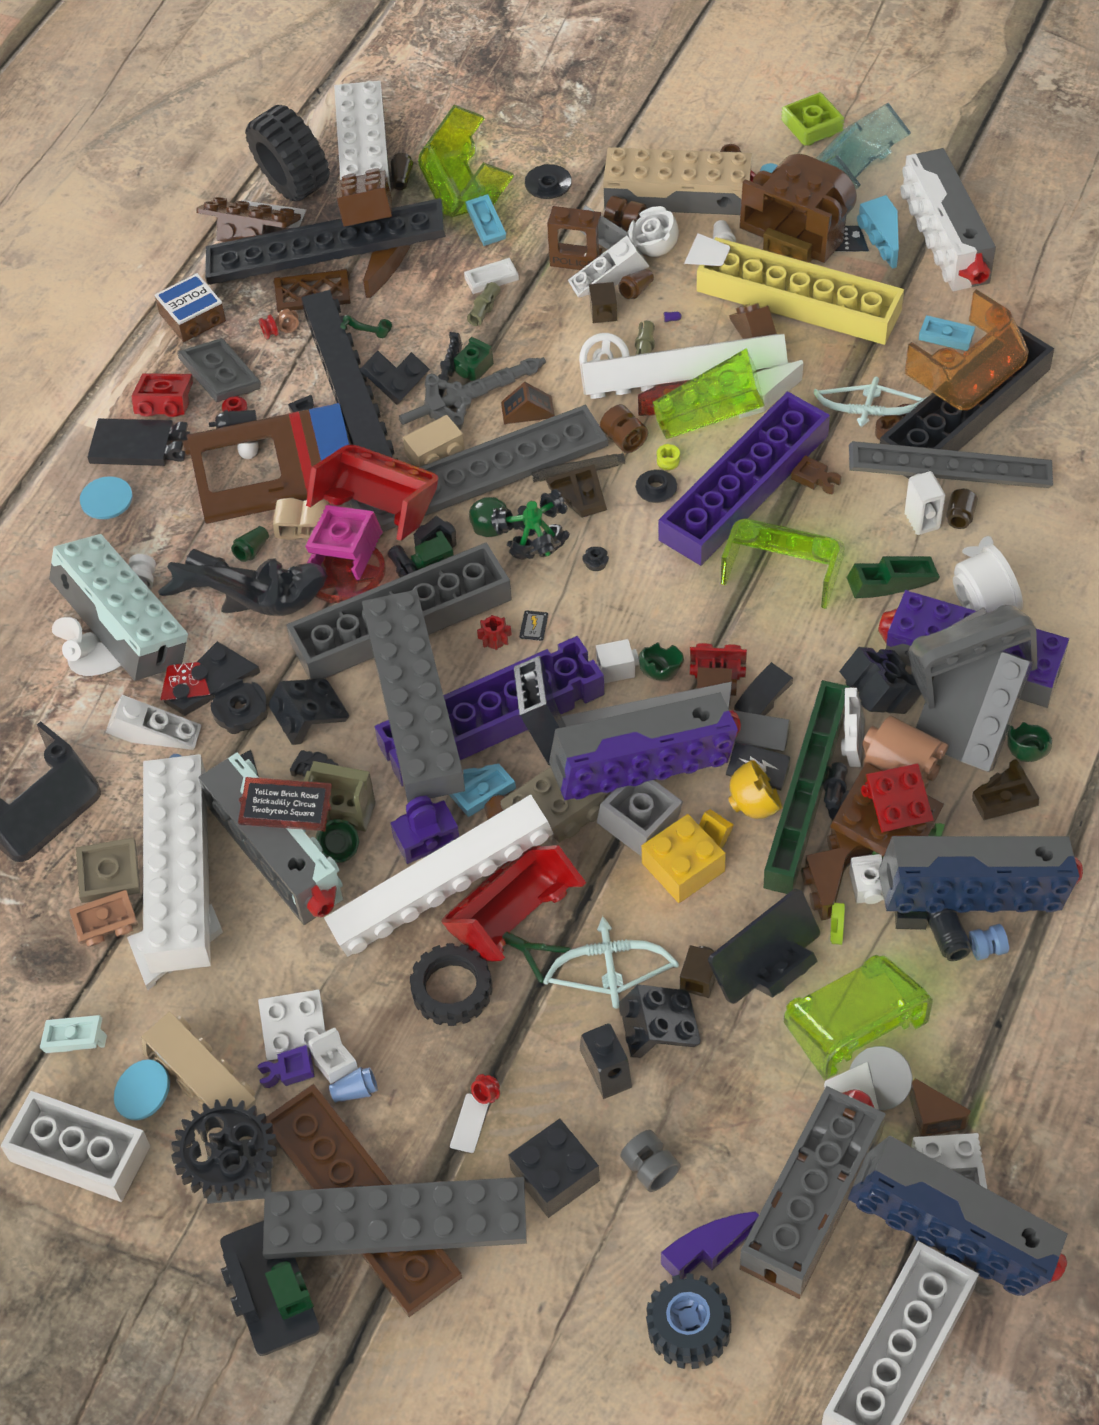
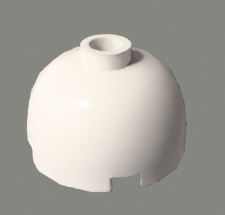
[628,206,679,257]

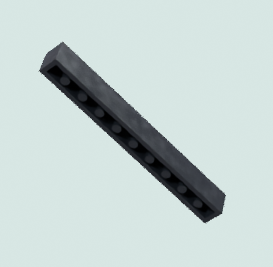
[301,290,398,460]

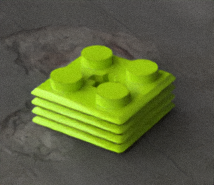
[781,92,845,146]

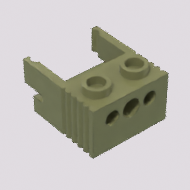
[302,761,376,832]

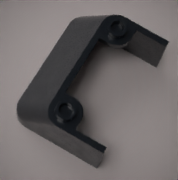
[0,721,101,862]

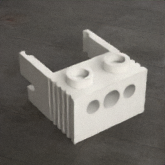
[911,1133,987,1189]

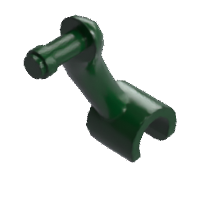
[340,315,392,338]

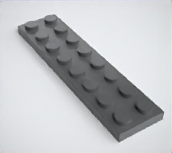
[263,1177,527,1259]

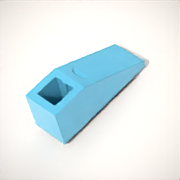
[857,195,899,269]

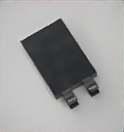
[87,418,191,466]

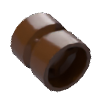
[604,196,647,232]
[600,404,648,453]

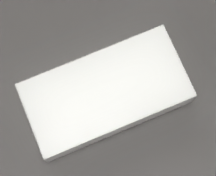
[464,258,519,294]

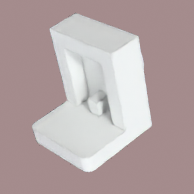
[308,1028,358,1083]

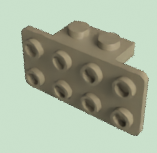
[501,766,608,843]

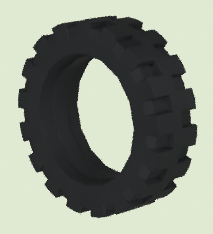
[410,943,492,1026]

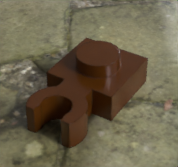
[791,455,842,494]

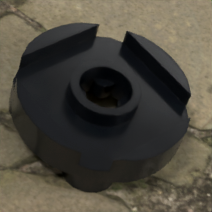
[210,679,268,734]

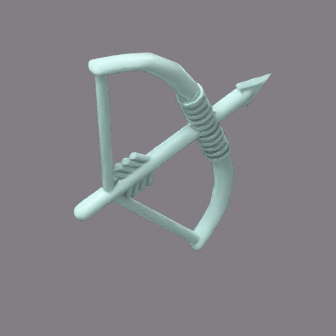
[814,377,927,427]
[543,916,679,1009]

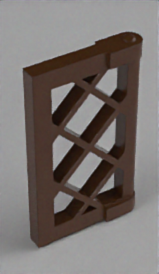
[273,268,351,313]

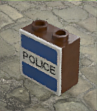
[155,273,226,343]

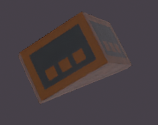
[501,382,555,424]
[909,1078,971,1137]

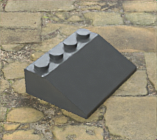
[916,650,1034,772]

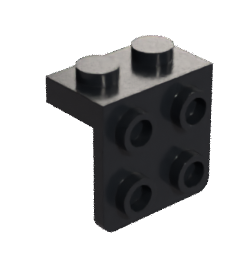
[268,679,349,745]
[619,984,701,1058]

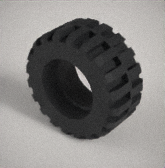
[245,105,330,201]

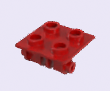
[690,643,747,680]
[861,763,934,833]

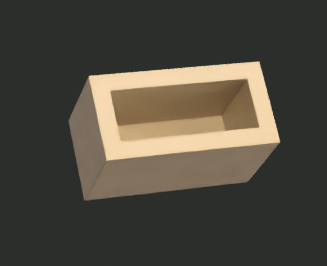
[402,415,465,467]

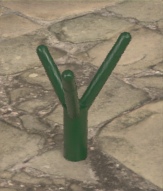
[502,931,572,983]

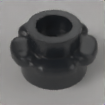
[582,547,609,571]

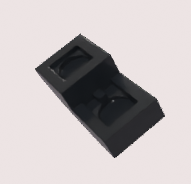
[734,662,793,716]

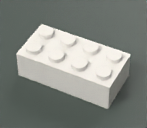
[1,1091,150,1202]

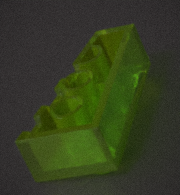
[653,348,765,439]

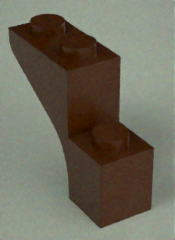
[801,828,873,921]

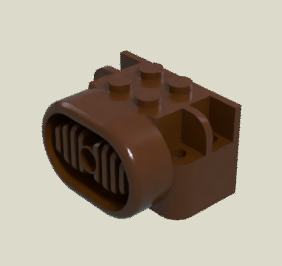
[739,154,857,263]

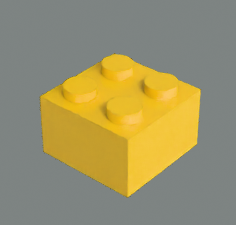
[641,814,726,903]

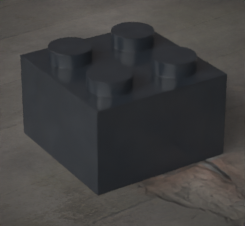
[508,1118,600,1218]

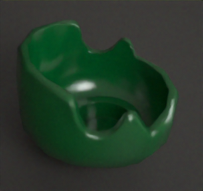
[469,497,508,537]
[638,642,684,681]
[1007,722,1052,762]
[315,819,360,863]

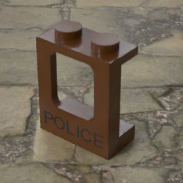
[547,206,603,270]

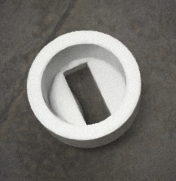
[237,441,258,459]

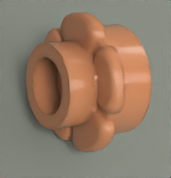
[275,309,299,333]

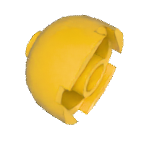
[728,760,783,819]

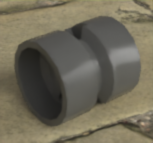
[620,1130,681,1192]

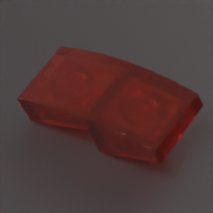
[638,380,689,416]

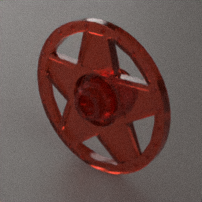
[315,547,386,603]

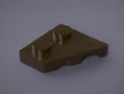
[546,464,607,518]
[972,759,1039,820]

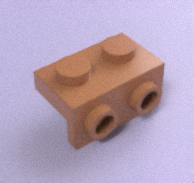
[69,890,138,947]

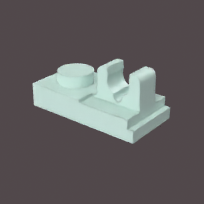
[40,1015,107,1053]

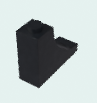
[514,656,566,765]

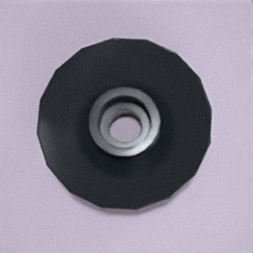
[525,164,572,199]

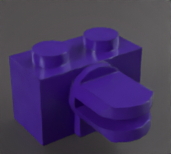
[390,796,460,864]

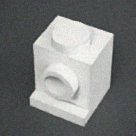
[849,854,884,904]

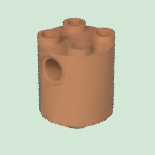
[862,716,949,790]

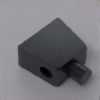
[580,1023,632,1099]

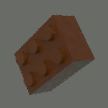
[337,168,392,227]

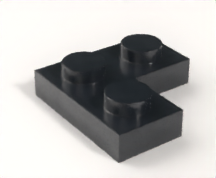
[360,350,430,405]

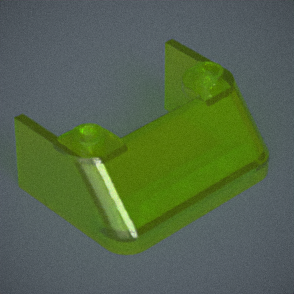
[418,105,514,217]
[721,519,845,609]

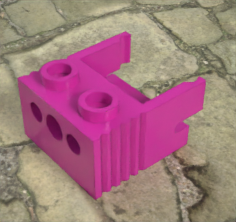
[305,505,383,580]

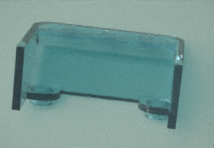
[816,103,911,189]

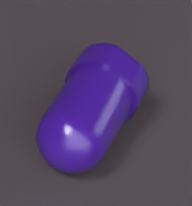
[663,311,682,322]

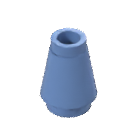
[329,1067,378,1103]

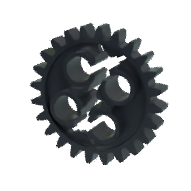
[171,1098,277,1201]

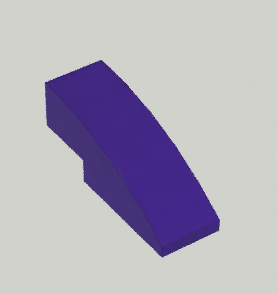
[661,1211,759,1280]

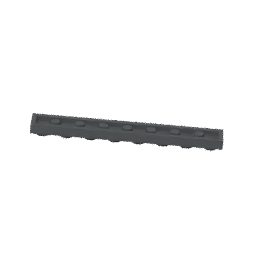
[849,441,1053,488]

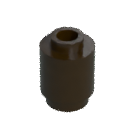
[946,488,978,529]

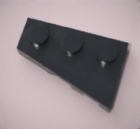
[163,641,260,716]

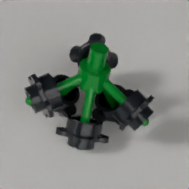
[491,489,570,560]

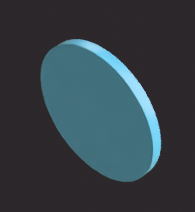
[80,477,133,519]
[114,1060,170,1121]

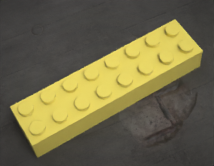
[697,237,904,345]

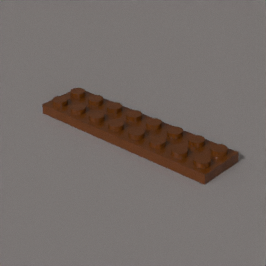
[266,1084,462,1317]

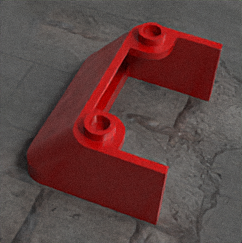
[306,445,439,541]
[441,845,586,961]

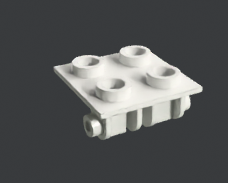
[258,990,326,1061]

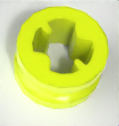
[656,444,680,470]

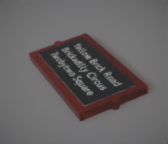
[238,777,332,831]

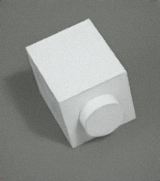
[596,639,639,683]

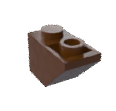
[729,303,777,339]

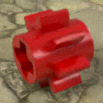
[477,615,512,650]

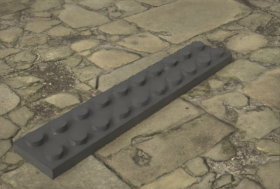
[349,404,608,532]

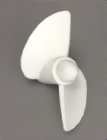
[52,617,121,676]

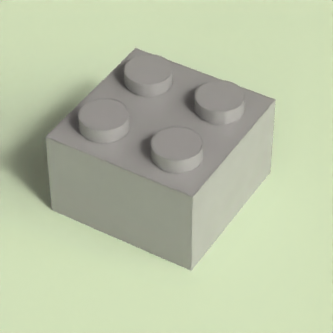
[597,780,683,856]

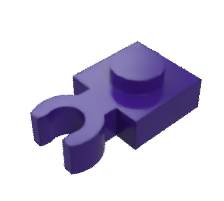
[258,1045,315,1088]

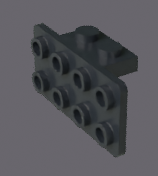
[708,889,820,1004]
[220,1220,320,1356]

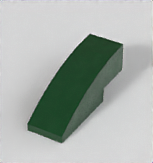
[846,556,940,598]

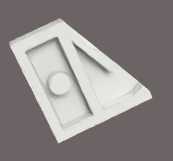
[841,688,865,767]

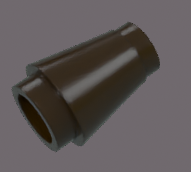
[390,153,414,190]

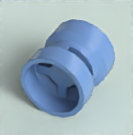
[969,924,1009,960]

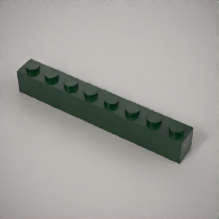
[763,680,850,894]

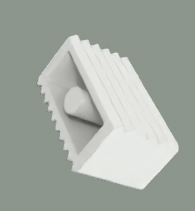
[904,471,946,535]

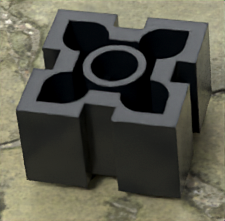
[839,647,922,714]

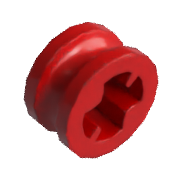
[258,314,279,340]

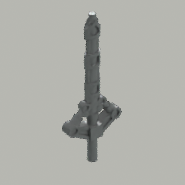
[399,357,546,430]

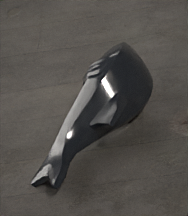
[158,558,328,616]

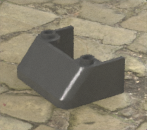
[909,605,1037,709]

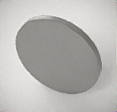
[850,1046,913,1110]

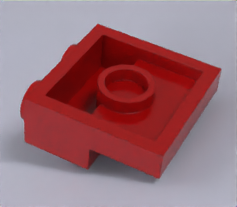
[131,373,193,417]

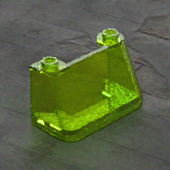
[783,955,933,1080]

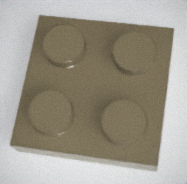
[76,837,140,903]

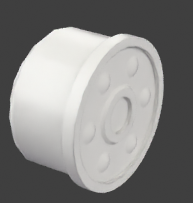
[953,545,1023,613]

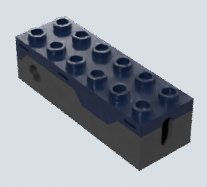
[878,836,1083,913]
[848,1136,1068,1296]

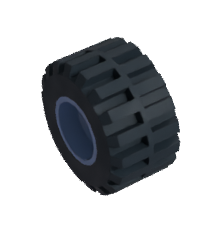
[646,1273,732,1369]

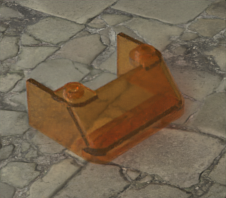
[905,289,1029,410]

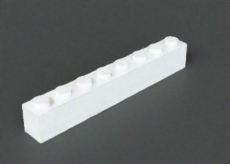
[580,334,788,399]
[324,795,554,957]

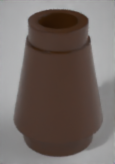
[618,269,654,299]

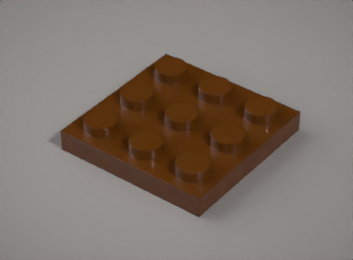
[830,763,944,856]

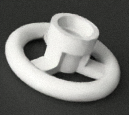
[579,333,630,363]

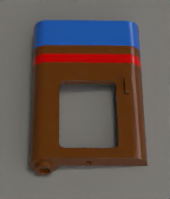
[183,403,349,524]

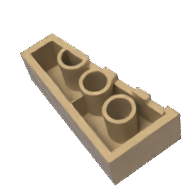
[141,1011,256,1110]

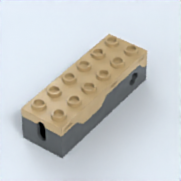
[603,147,756,215]

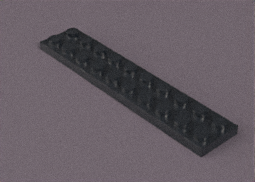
[205,198,446,285]

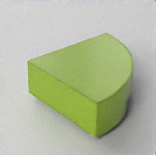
[830,903,845,945]

